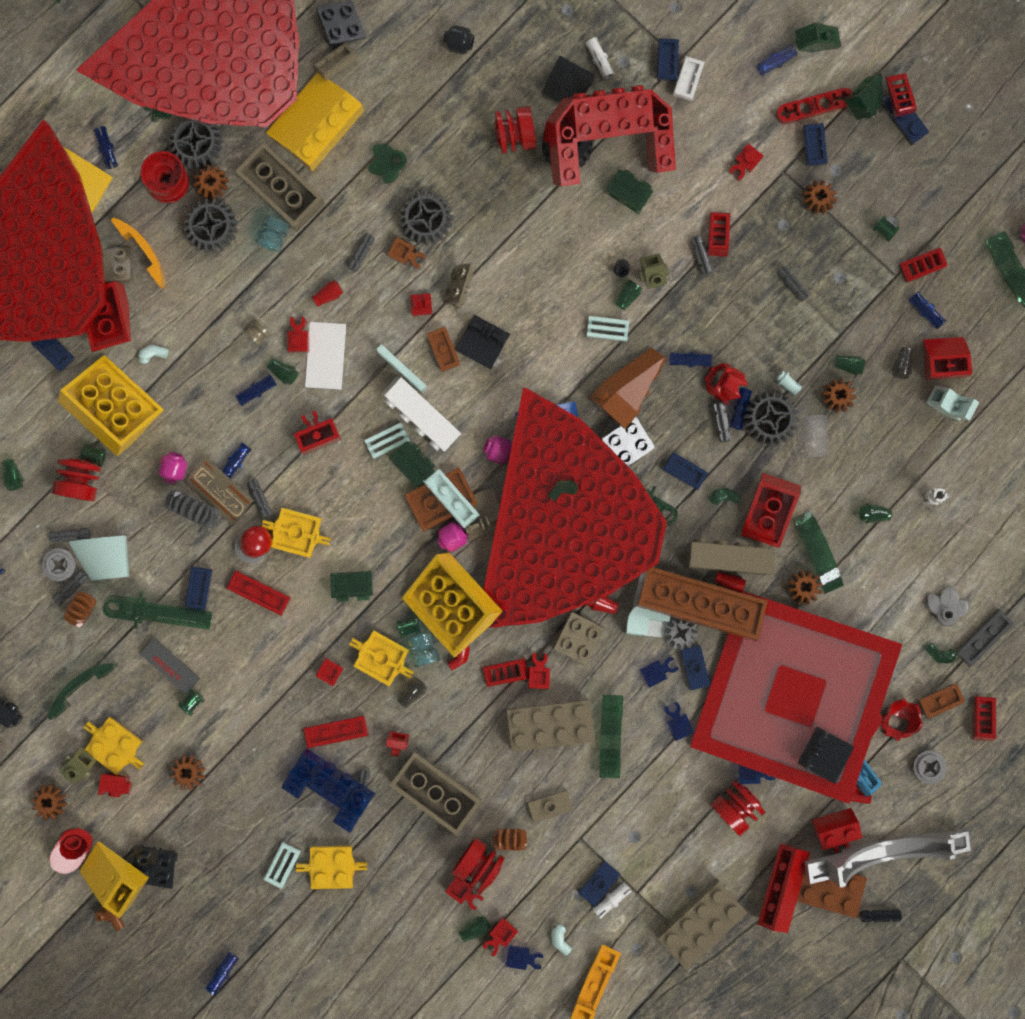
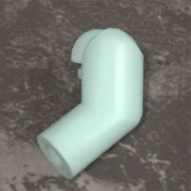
[138,345,169,364]

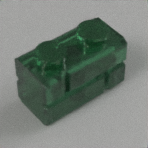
[605,169,654,215]
[389,441,435,488]
[330,571,374,602]

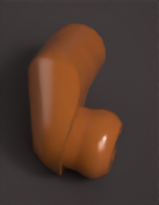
[95,907,125,931]

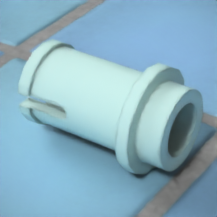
[776,371,803,396]

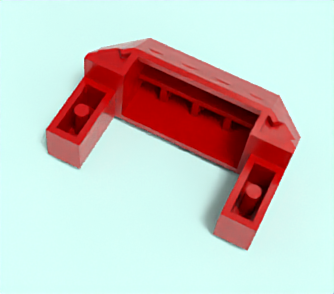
[543,85,676,187]

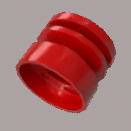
[494,106,536,154]
[140,151,189,203]
[51,458,101,502]
[709,780,766,837]
[451,837,505,894]

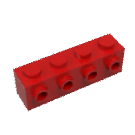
[757,843,810,933]

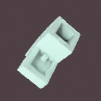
[926,385,979,421]
[625,606,670,637]

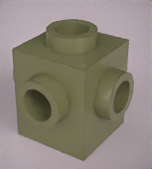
[638,253,669,289]
[59,747,96,785]

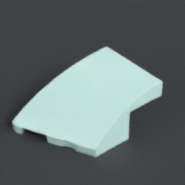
[69,535,129,581]

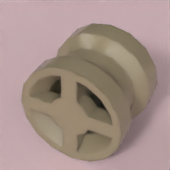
[245,320,270,346]

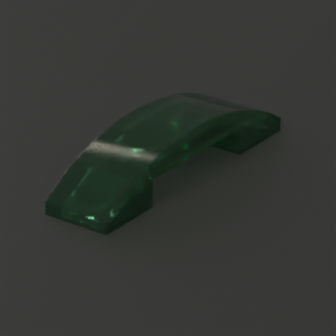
[986,231,1025,308]
[792,511,844,594]
[48,663,119,720]
[599,694,623,778]

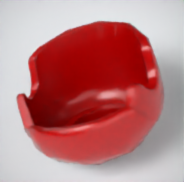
[239,526,273,558]

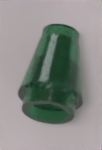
[615,279,643,311]
[835,355,866,376]
[267,358,299,385]
[2,459,24,491]
[859,503,892,524]
[459,915,491,942]

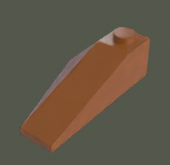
[589,348,666,429]

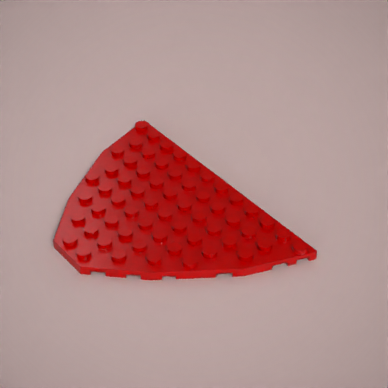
[76,0,299,127]
[0,120,107,343]
[484,387,667,628]

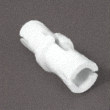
[585,37,615,80]
[924,488,947,505]
[592,881,632,919]

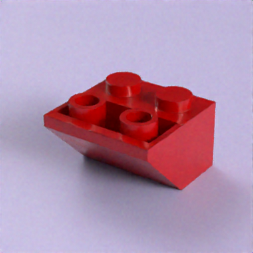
[922,337,972,380]

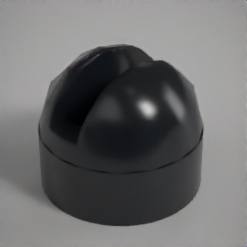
[613,259,630,277]

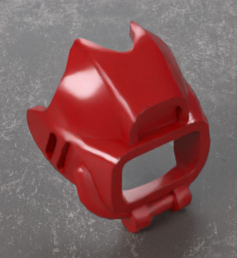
[703,363,748,405]
[881,698,923,741]

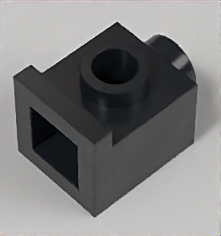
[0,696,23,729]

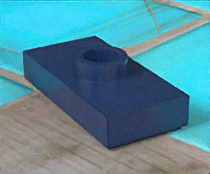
[657,38,679,81]
[802,123,828,167]
[31,339,75,372]
[662,452,708,491]
[185,566,213,610]
[680,645,711,690]
[578,860,621,907]

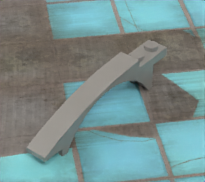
[804,830,971,888]

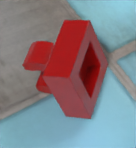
[410,293,433,317]
[386,731,410,757]

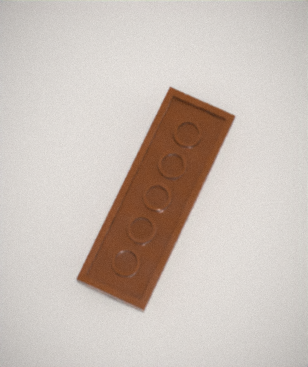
[637,567,768,641]

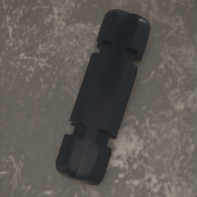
[860,909,902,922]

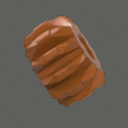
[194,165,229,199]
[802,180,837,215]
[821,378,857,413]
[787,570,822,605]
[64,591,96,627]
[170,755,206,790]
[30,784,67,820]
[493,829,528,851]

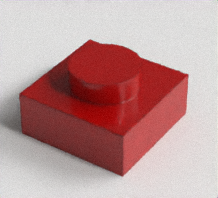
[316,658,344,686]

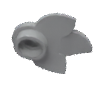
[927,586,968,627]

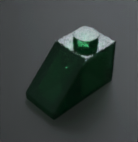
[795,23,841,53]
[845,73,883,120]

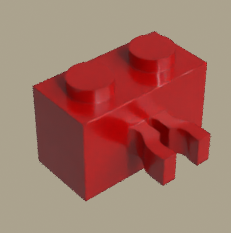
[294,410,342,455]
[812,808,862,853]

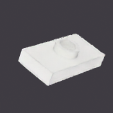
[673,56,705,102]

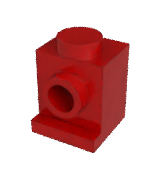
[98,772,132,798]

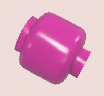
[483,435,512,465]
[158,452,188,484]
[437,521,469,552]

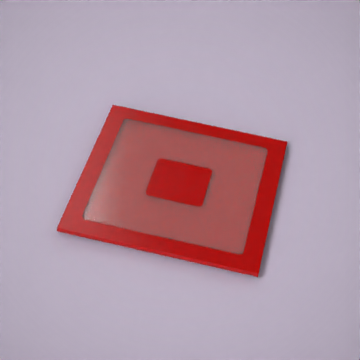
[690,591,903,804]

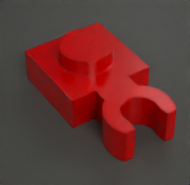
[729,143,764,182]
[287,317,309,353]
[528,653,550,690]
[445,877,484,910]
[483,917,519,957]

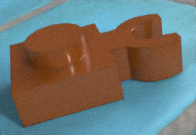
[387,237,426,269]

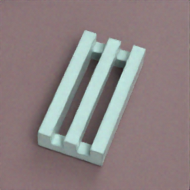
[586,316,629,342]
[364,423,410,459]
[263,842,301,889]

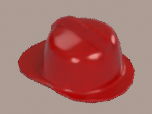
[49,827,92,874]

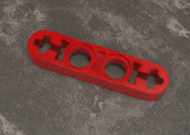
[776,88,854,124]

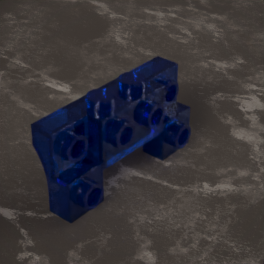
[281,748,376,833]

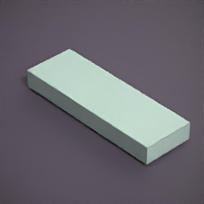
[377,344,427,393]
[424,469,480,528]

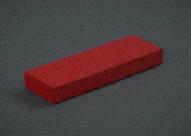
[226,570,291,616]
[303,715,369,749]

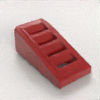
[885,73,917,117]
[707,212,730,257]
[899,248,948,283]
[482,658,528,687]
[972,696,996,741]

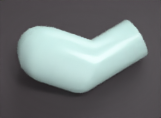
[551,924,572,956]

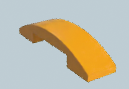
[111,218,165,289]
[570,944,621,1019]

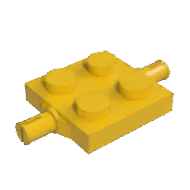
[262,508,331,558]
[349,630,414,687]
[83,717,145,775]
[296,845,367,889]

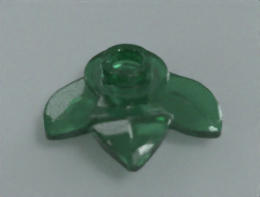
[367,144,407,183]

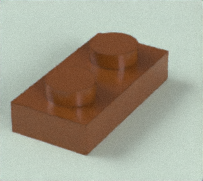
[427,326,461,372]
[918,683,965,719]

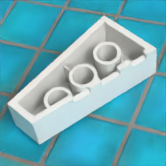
[380,376,461,452]

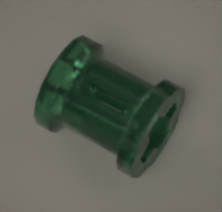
[872,215,900,242]
[80,444,107,467]
[396,615,421,638]
[178,689,205,716]

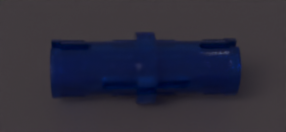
[756,44,798,76]
[93,126,118,169]
[909,291,947,329]
[670,351,712,368]
[235,374,277,406]
[729,388,753,430]
[221,442,252,479]
[205,952,239,995]

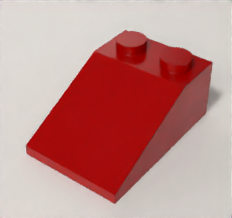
[86,281,131,352]
[741,473,801,548]

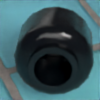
[443,25,475,54]

